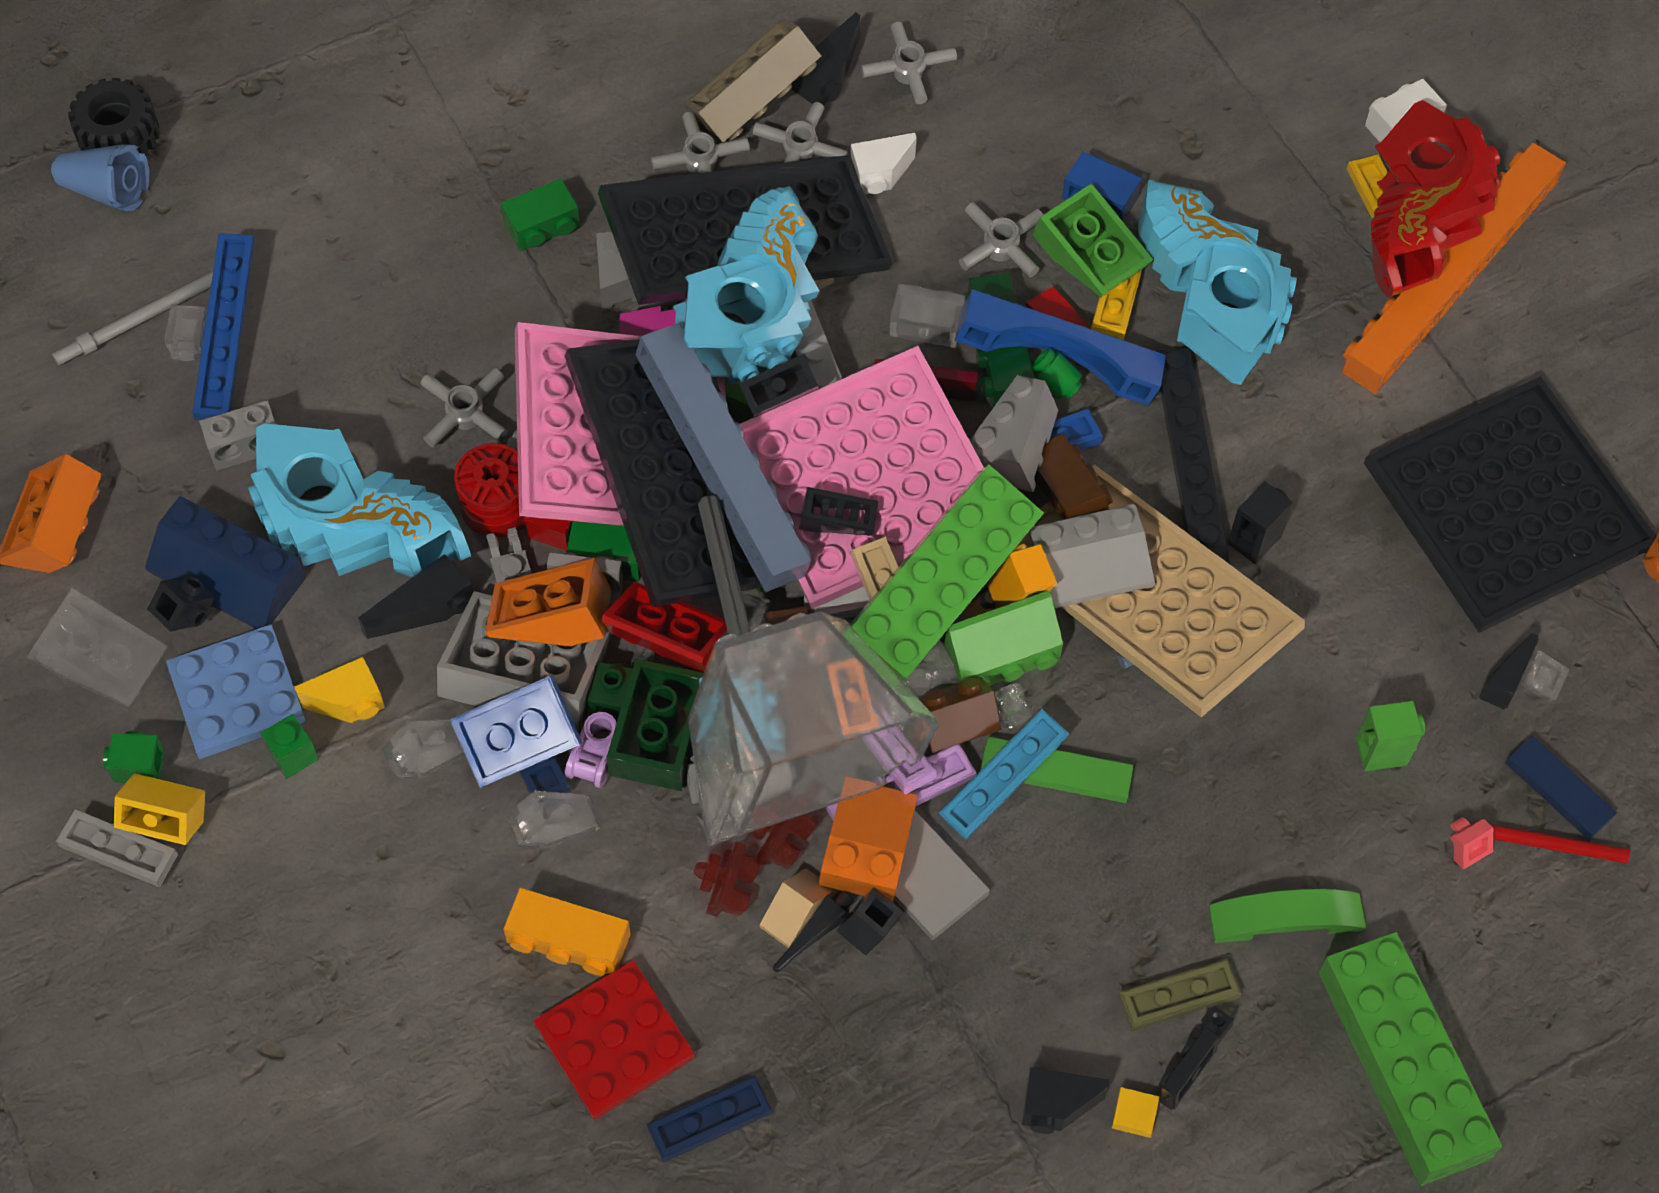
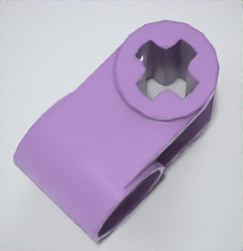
[565,712,616,789]

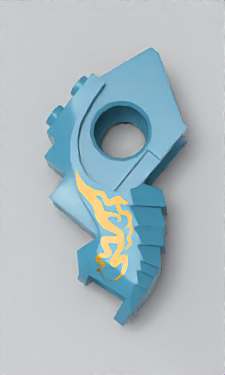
[1137,179,1297,385]
[673,186,819,385]
[248,423,471,577]

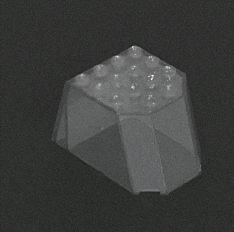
[688,611,939,846]

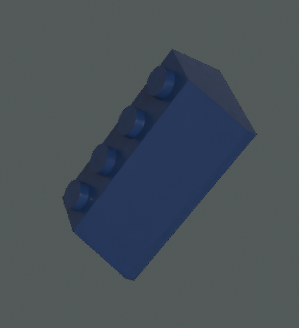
[145,496,306,629]

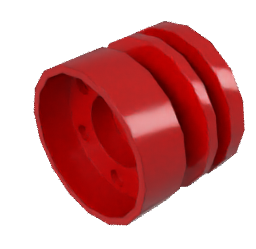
[454,443,526,538]

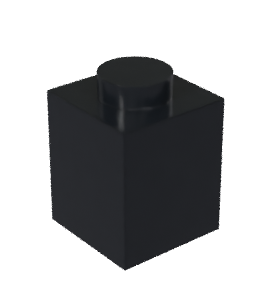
[837,888,903,956]

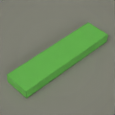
[981,736,1133,803]

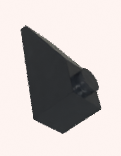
[791,12,861,106]
[358,554,474,639]

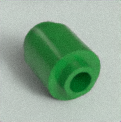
[1031,348,1082,399]

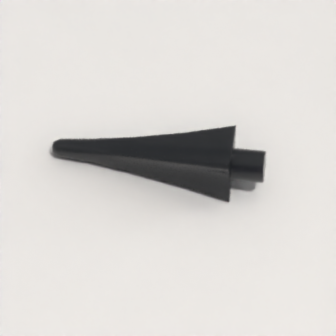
[773,891,854,972]

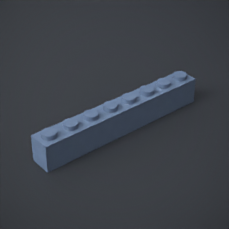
[635,323,811,592]

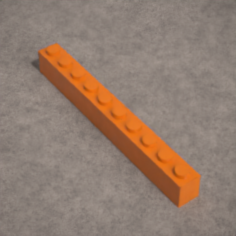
[1342,143,1566,395]

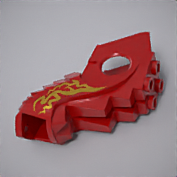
[1371,100,1500,298]

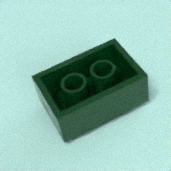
[607,659,708,791]

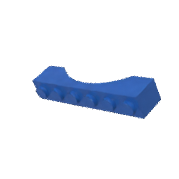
[955,289,1166,406]

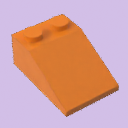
[485,558,612,646]
[819,777,918,903]

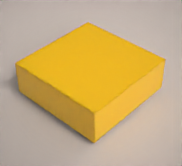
[1112,1087,1159,1138]

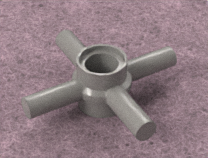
[861,22,957,104]
[753,102,849,163]
[650,112,750,174]
[959,202,1043,278]
[421,368,508,447]

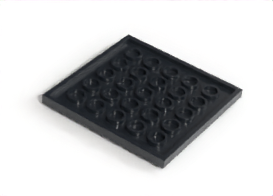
[1364,376,1657,633]

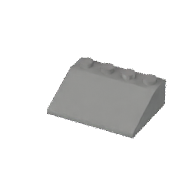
[437,591,611,731]

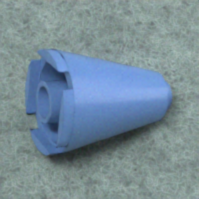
[51,144,150,212]

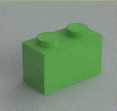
[1355,701,1425,772]

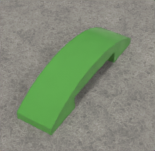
[1208,889,1366,943]

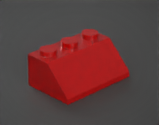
[602,582,729,676]

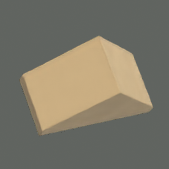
[760,868,836,948]

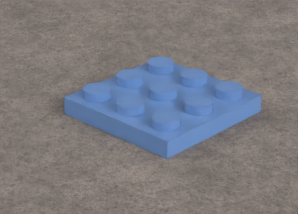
[166,624,306,759]

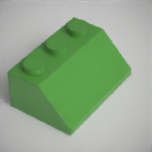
[943,591,1063,687]

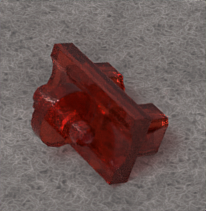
[751,796,818,869]
[693,841,761,917]

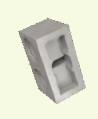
[199,400,275,471]

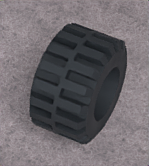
[68,78,160,157]

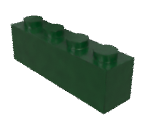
[963,273,1034,408]

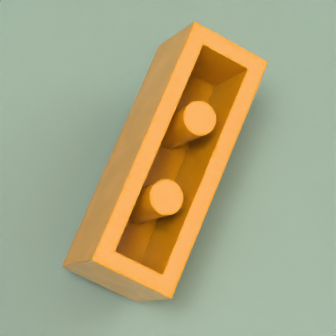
[503,888,631,976]

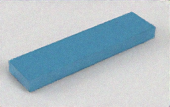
[939,709,1069,841]

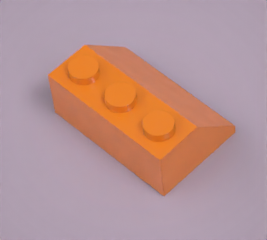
[0,454,102,573]

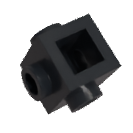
[147,575,215,632]

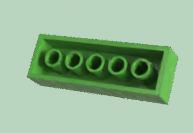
[840,464,1044,684]
[1318,932,1502,1186]

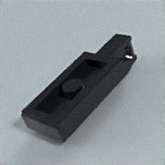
[1159,1006,1234,1110]

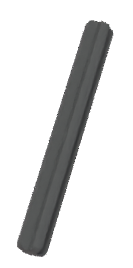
[698,495,756,664]

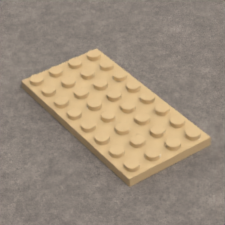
[1017,465,1305,717]

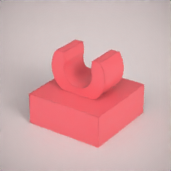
[1450,817,1493,870]

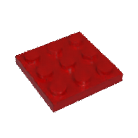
[533,960,695,1121]

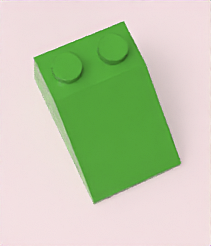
[1032,183,1154,297]

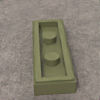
[1118,959,1242,1032]

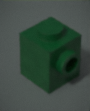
[587,662,632,722]

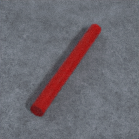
[1490,824,1630,864]

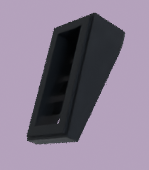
[799,487,879,536]
[1479,633,1539,710]

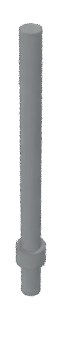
[52,271,213,366]

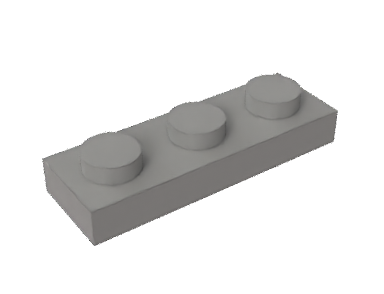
[56,809,178,887]

